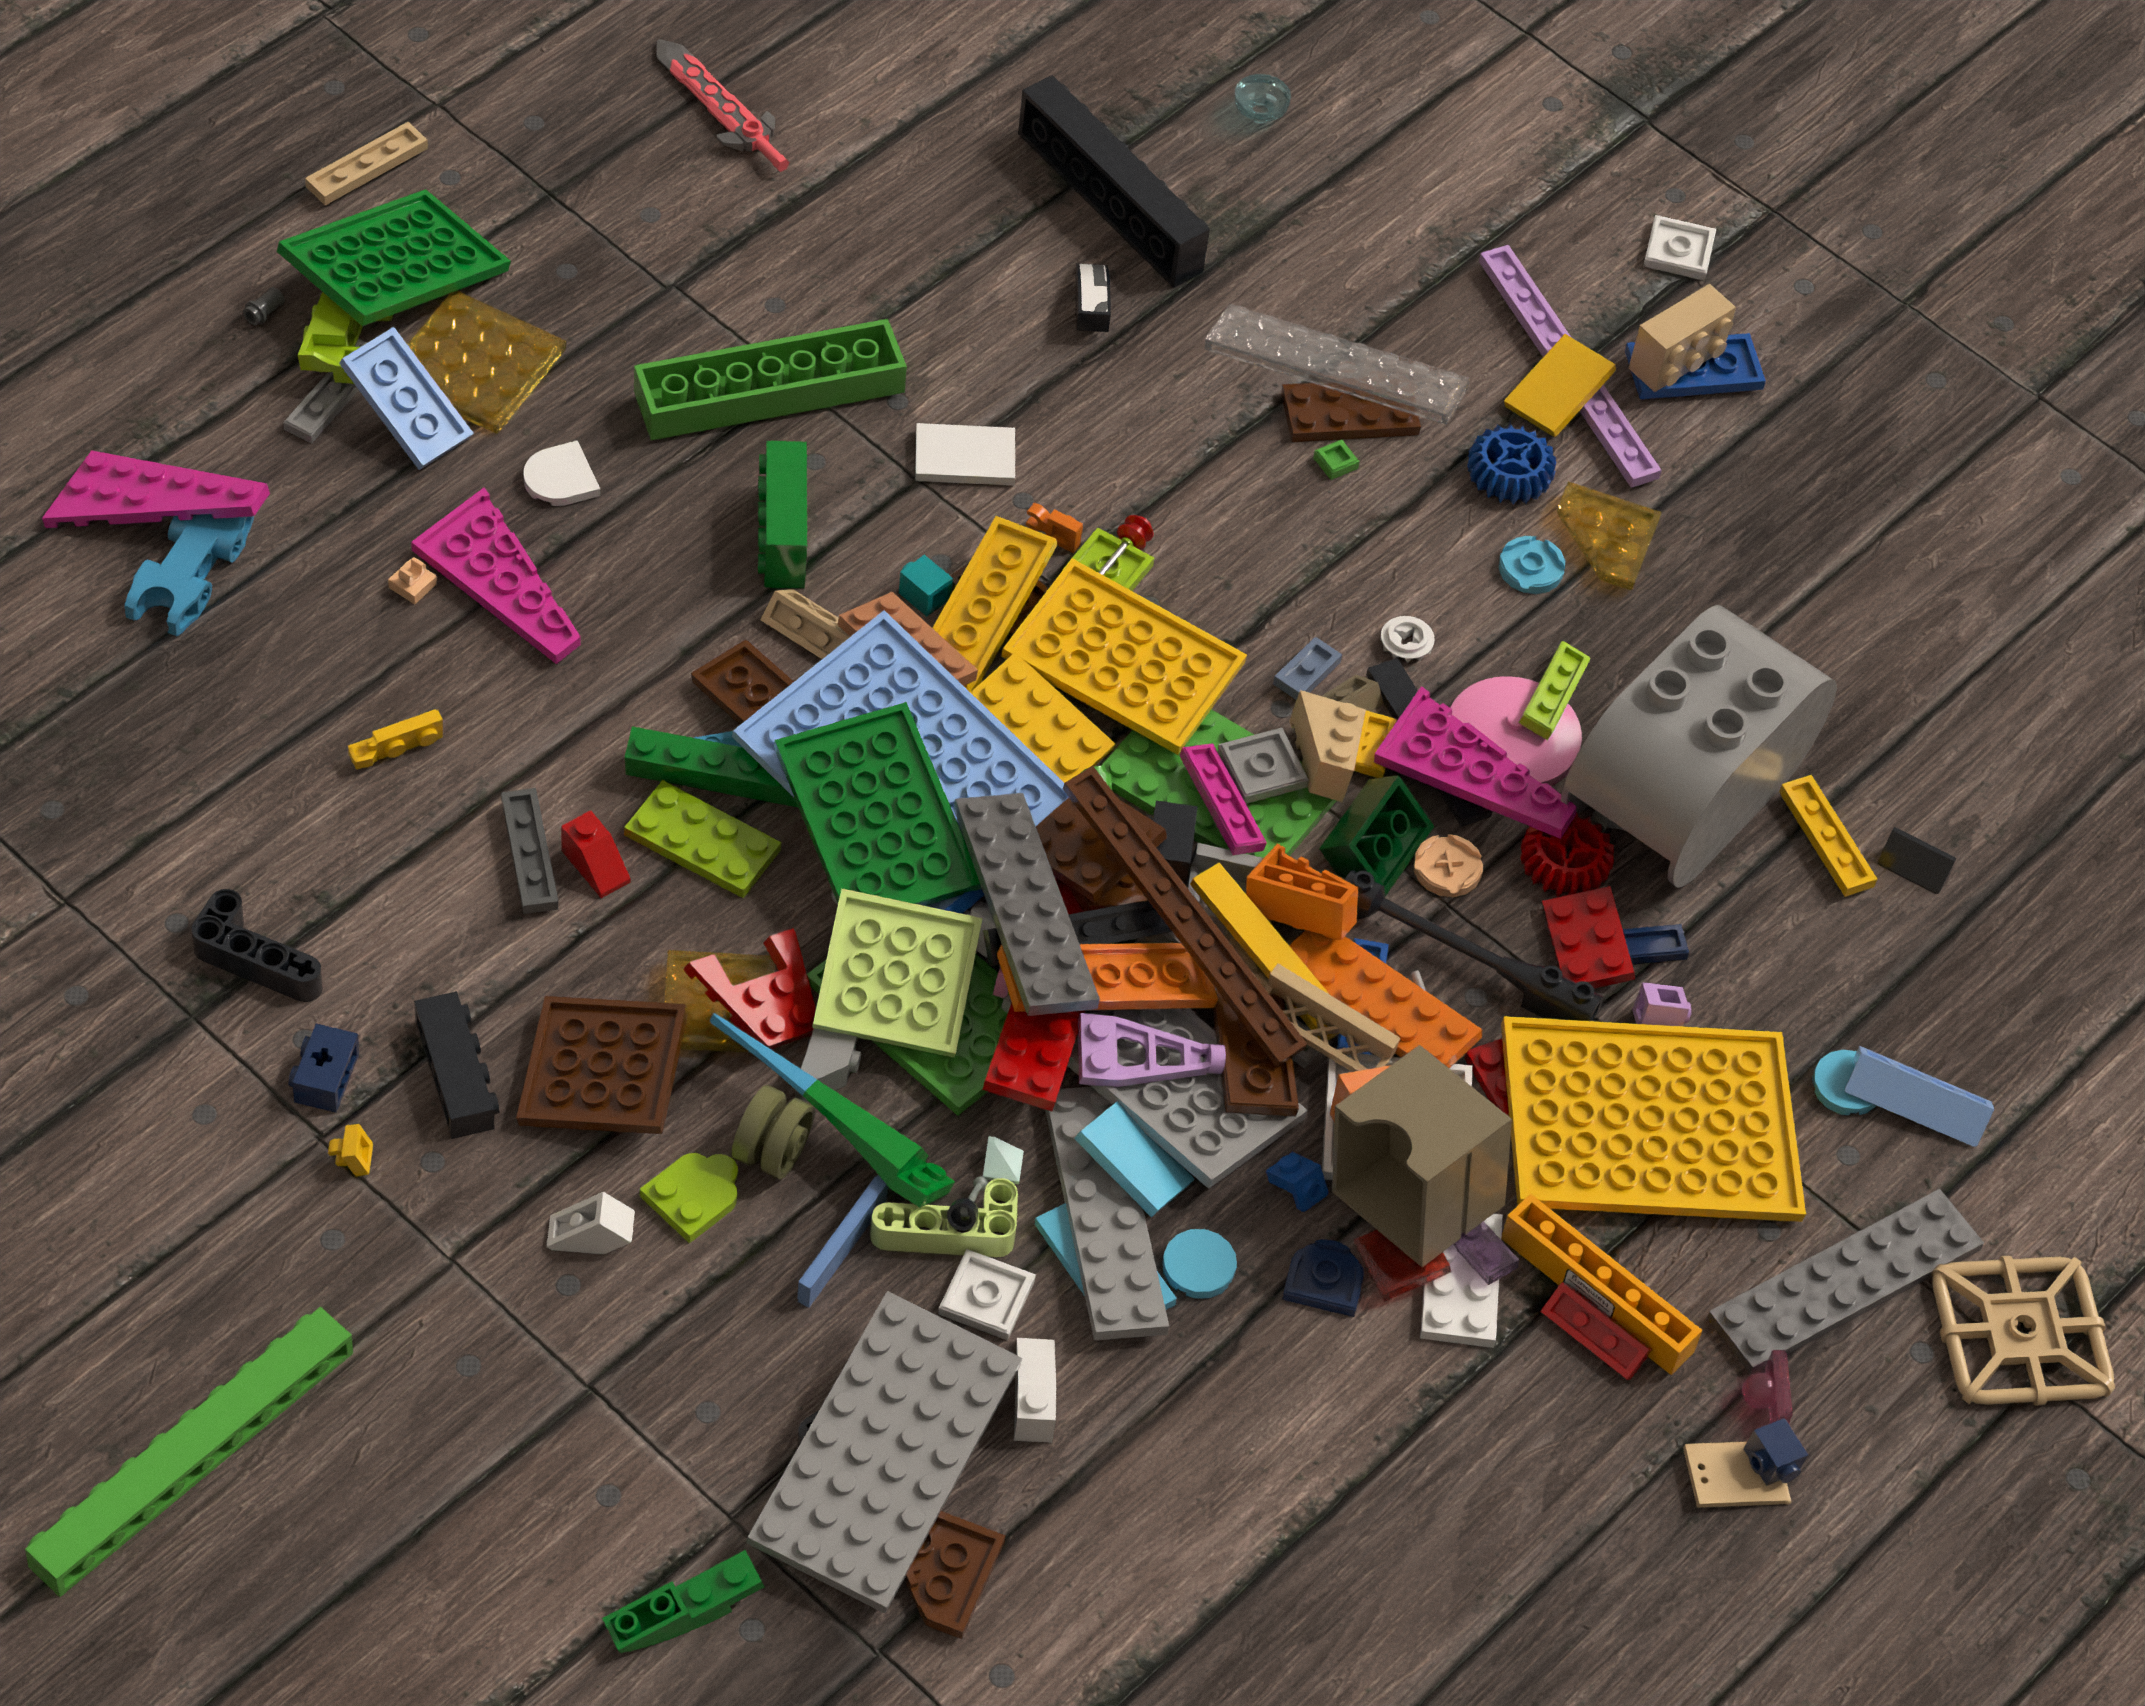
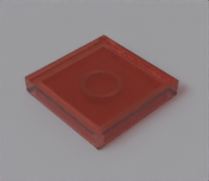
[1354,1229,1452,1302]

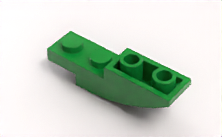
[602,1550,765,1653]

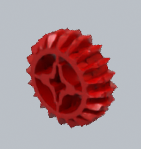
[1520,811,1614,897]

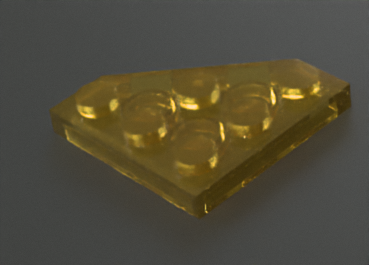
[1557,481,1662,591]

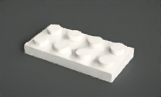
[1420,1214,1503,1348]

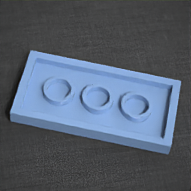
[339,327,474,470]

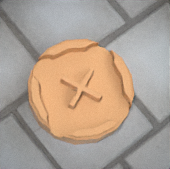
[1414,834,1483,897]

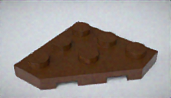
[904,1511,1006,1639]

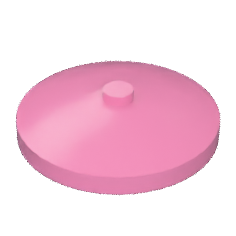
[1450,677,1582,786]

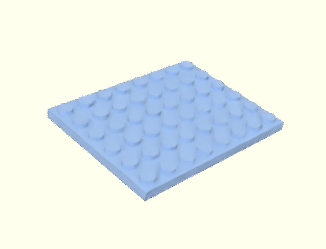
[732,610,1069,910]

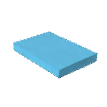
[1074,1101,1194,1217]

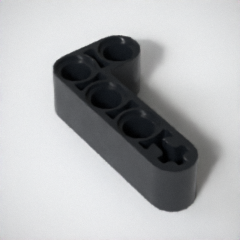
[191,889,323,1002]

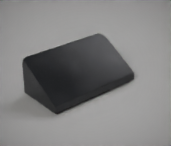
[1878,827,1956,894]

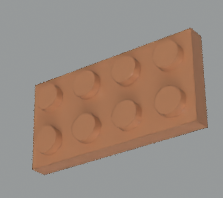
[838,592,978,686]

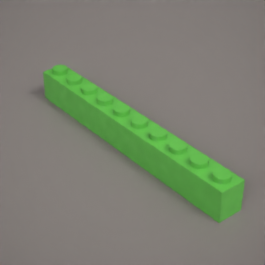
[25,1307,353,1597]

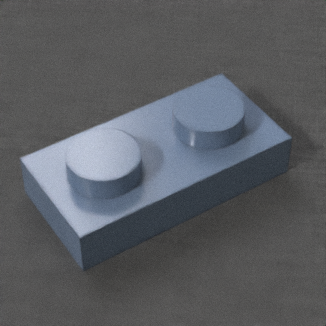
[1273,637,1342,700]

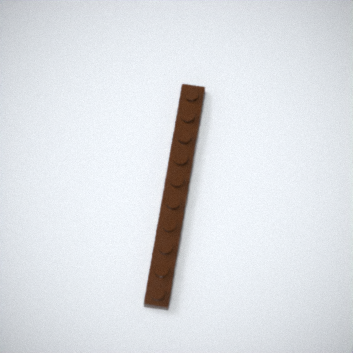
[1062,766,1308,1067]

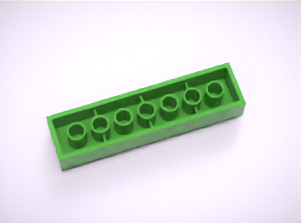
[634,319,907,440]

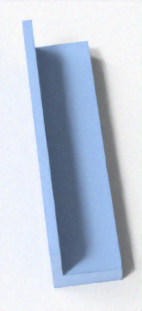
[1845,1046,1994,1147]

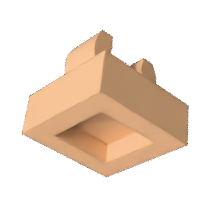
[388,557,437,604]

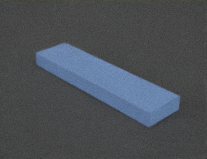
[797,1175,888,1308]

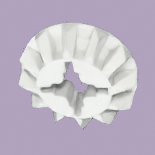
[1380,616,1434,663]

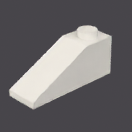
[1014,1338,1056,1443]

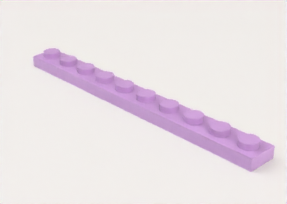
[1479,245,1662,488]

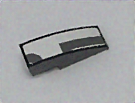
[1075,263,1111,332]

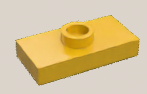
[1354,710,1397,778]

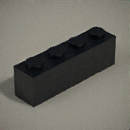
[414,991,500,1139]

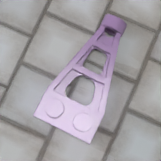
[1078,1013,1226,1087]

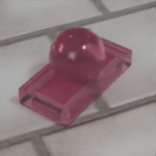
[1742,1350,1793,1424]

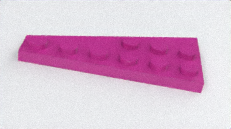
[42,450,270,528]
[411,487,581,664]
[1374,686,1577,839]

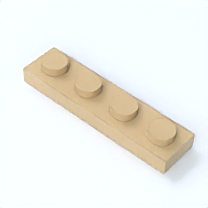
[305,122,428,205]

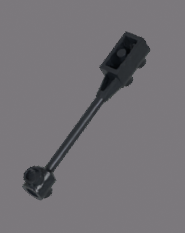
[1345,870,1604,1021]

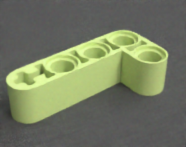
[870,1178,1018,1257]

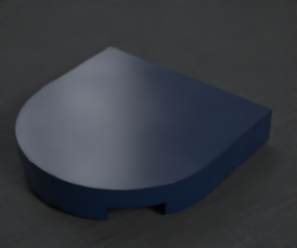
[1282,1239,1364,1317]

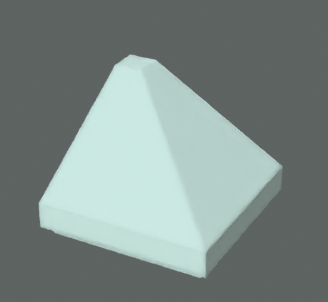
[983,1136,1024,1185]

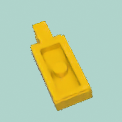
[348,709,443,769]

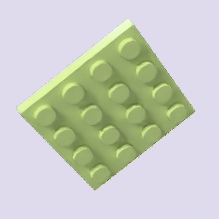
[812,888,983,1057]

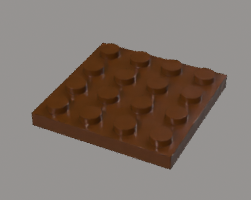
[516,996,688,1134]

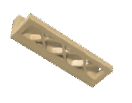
[761,589,850,659]
[1265,963,1401,1072]

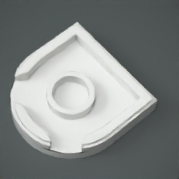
[524,441,600,506]

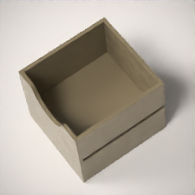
[1332,1045,1512,1267]

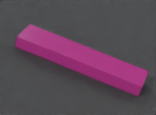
[1179,743,1267,855]

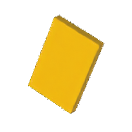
[1504,334,1616,437]

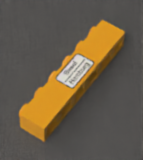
[1501,1194,1702,1375]

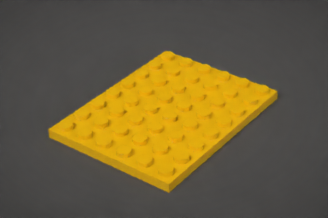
[1501,1016,1806,1222]

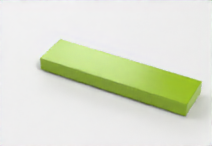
[1518,641,1591,741]

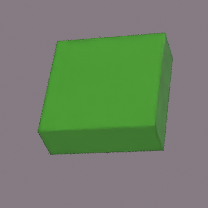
[1313,439,1360,480]

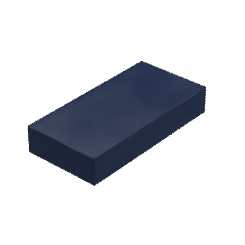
[1623,924,1689,965]

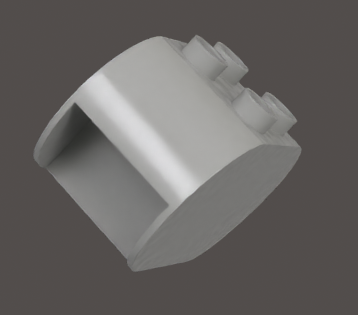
[1561,605,1837,888]

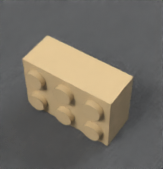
[1628,284,1736,392]

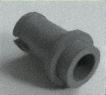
[243,287,285,325]

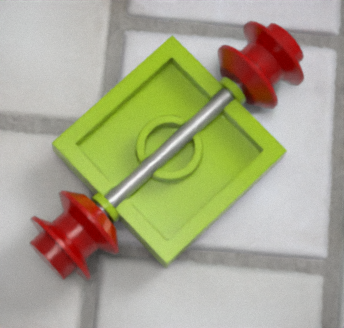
[1062,515,1154,591]

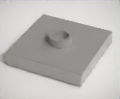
[1217,728,1309,804]

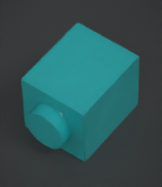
[899,554,953,617]

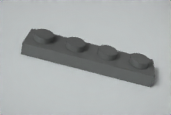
[501,788,558,914]

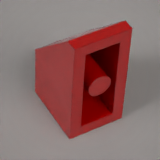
[561,810,631,899]

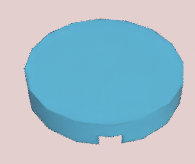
[1499,536,1565,594]
[1812,1050,1877,1115]
[1162,1229,1237,1299]

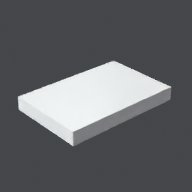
[915,423,1015,486]

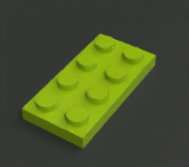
[624,780,781,898]

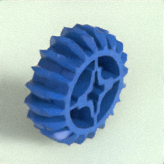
[1467,424,1556,505]

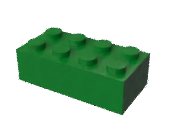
[758,441,807,589]

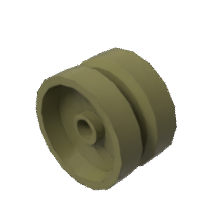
[732,1085,815,1180]

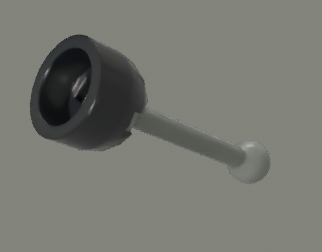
[947,1176,988,1231]

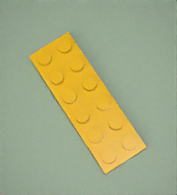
[932,516,1057,692]

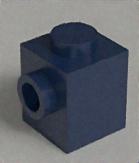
[1743,1418,1808,1486]

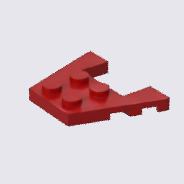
[683,929,816,1049]

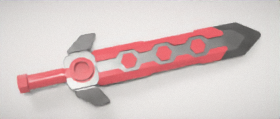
[657,39,790,172]

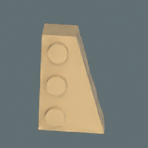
[1289,690,1366,802]

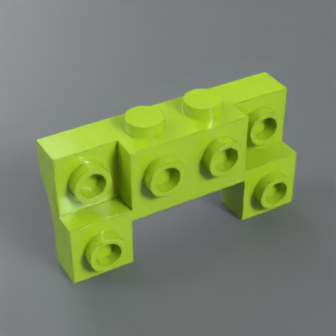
[298,292,393,384]

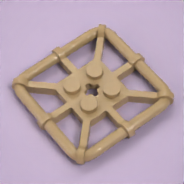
[1931,1256,2115,1406]

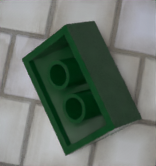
[1319,775,1434,896]

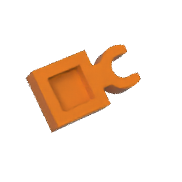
[1026,503,1083,554]

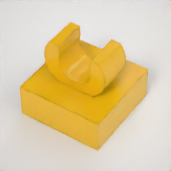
[328,1124,373,1177]

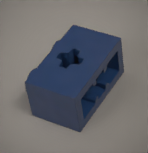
[288,1023,359,1113]

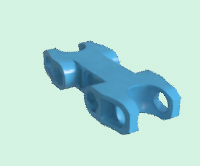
[124,514,254,636]

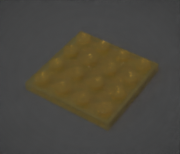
[408,291,566,434]

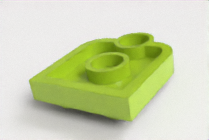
[639,1153,738,1244]

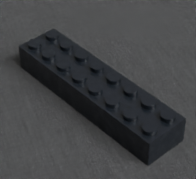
[1018,75,1210,288]

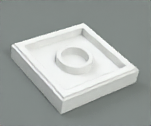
[1643,215,1716,281]
[938,1249,1036,1341]

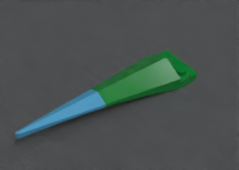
[710,1013,955,1208]

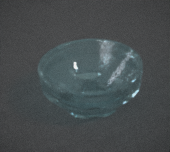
[1234,74,1291,123]

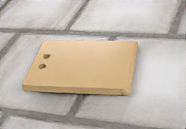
[1683,1442,1791,1508]

